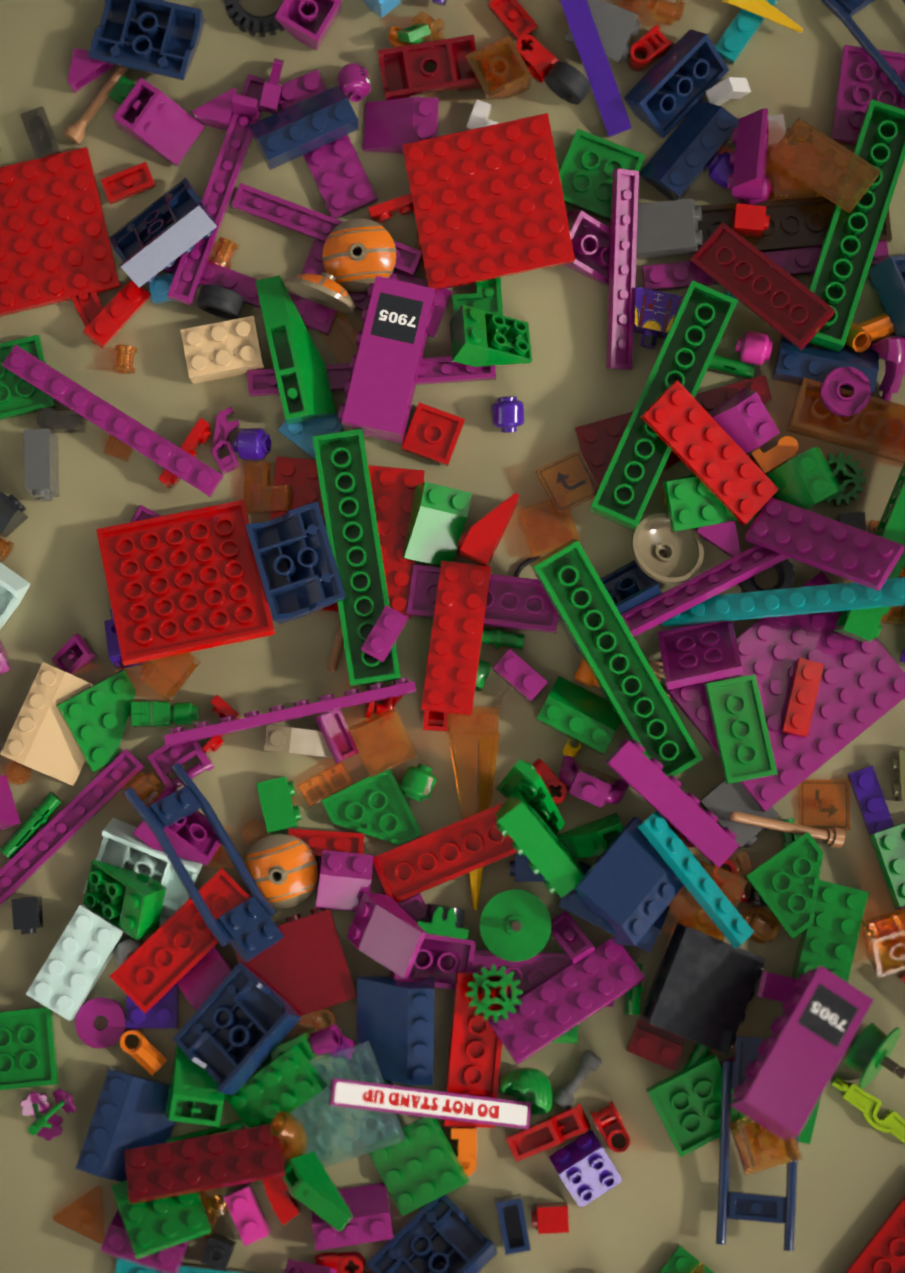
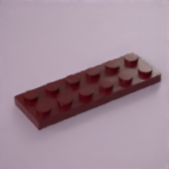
[690,222,835,350]
[124,1123,286,1204]

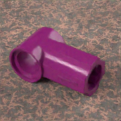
[309,1025,357,1061]

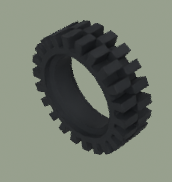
[224,0,285,37]

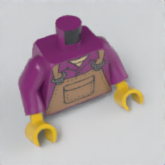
[559,739,630,808]

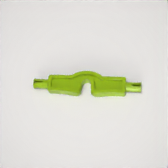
[831,1075,905,1144]

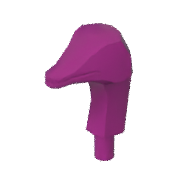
[869,336,905,407]

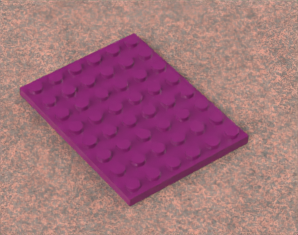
[668,571,905,812]

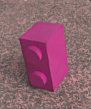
[224,1183,271,1246]

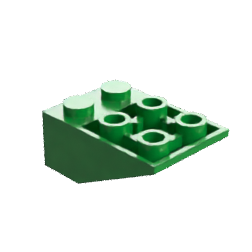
[449,304,532,367]
[83,860,166,940]
[164,1045,225,1127]

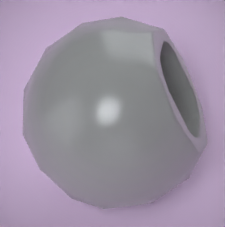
[114,938,142,967]

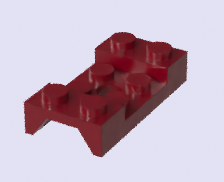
[377,34,482,100]
[626,955,686,1071]

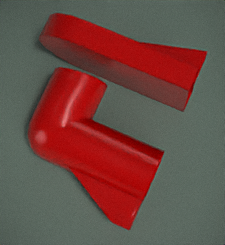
[364,685,403,719]

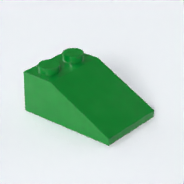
[766,447,843,510]
[403,482,472,567]

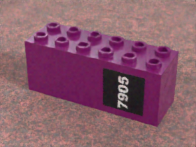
[338,276,435,444]
[730,965,874,1140]

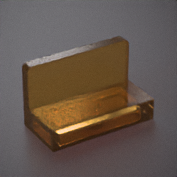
[319,312,358,364]

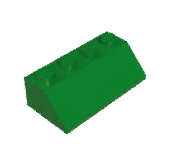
[495,789,584,898]

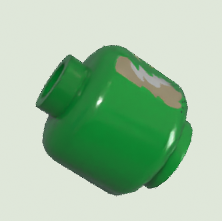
[400,763,437,802]

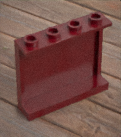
[235,908,357,1016]

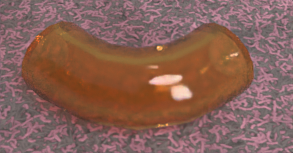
[270,1111,308,1167]

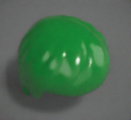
[500,1067,553,1116]

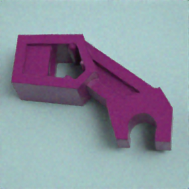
[259,58,284,114]
[211,406,240,475]

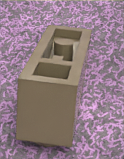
[264,725,333,758]

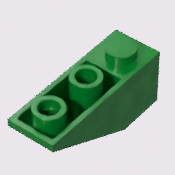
[556,813,623,859]
[282,1151,353,1231]

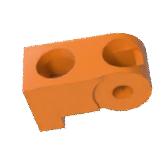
[749,436,799,475]
[451,1126,477,1176]

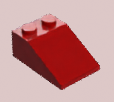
[457,493,520,566]

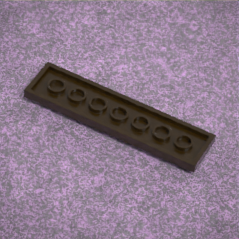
[698,195,892,252]

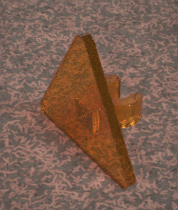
[53,1186,105,1244]
[198,1191,228,1239]

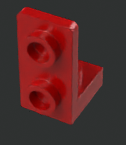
[202,695,241,753]

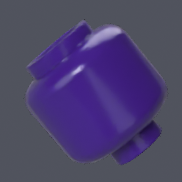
[707,152,734,189]
[491,396,525,433]
[233,428,272,460]

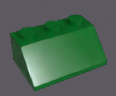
[536,676,620,755]

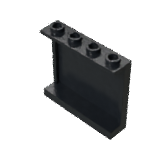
[639,923,765,1055]

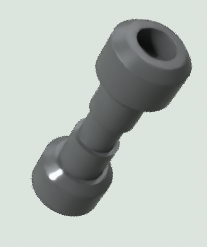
[552,1050,602,1109]

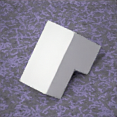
[706,77,751,106]
[466,99,499,131]

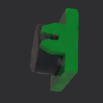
[418,904,469,940]

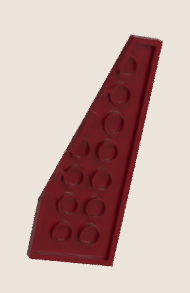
[575,375,772,497]

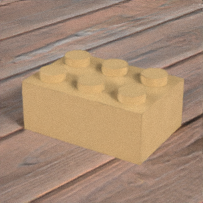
[180,316,265,384]

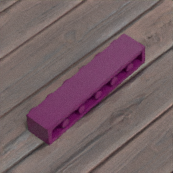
[604,739,740,868]

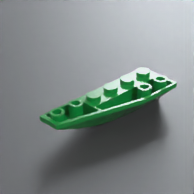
[256,275,336,425]

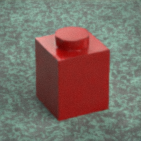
[732,203,770,238]
[531,1202,569,1234]

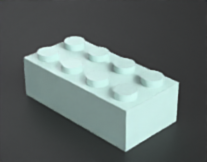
[26,905,126,1021]

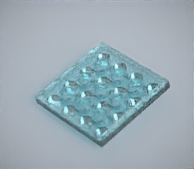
[292,1041,405,1167]

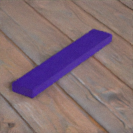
[560,0,632,137]

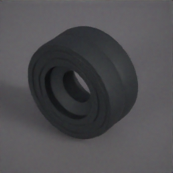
[545,61,591,105]
[197,284,244,319]

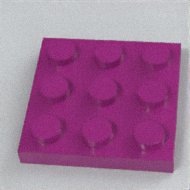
[657,621,743,690]

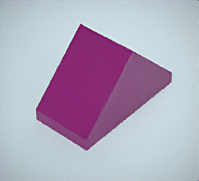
[67,48,114,93]
[192,87,238,131]
[696,521,741,557]
[52,633,98,675]
[757,971,797,1003]

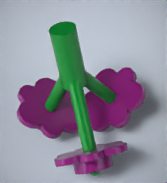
[20,1089,76,1141]

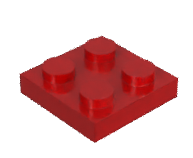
[401,402,465,466]

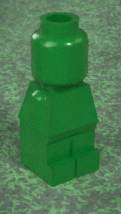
[131,701,199,727]

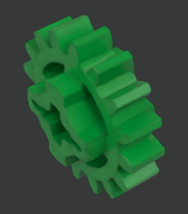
[825,452,866,507]
[466,965,523,1022]

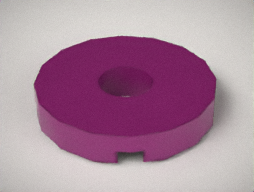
[820,366,871,417]
[75,997,126,1049]

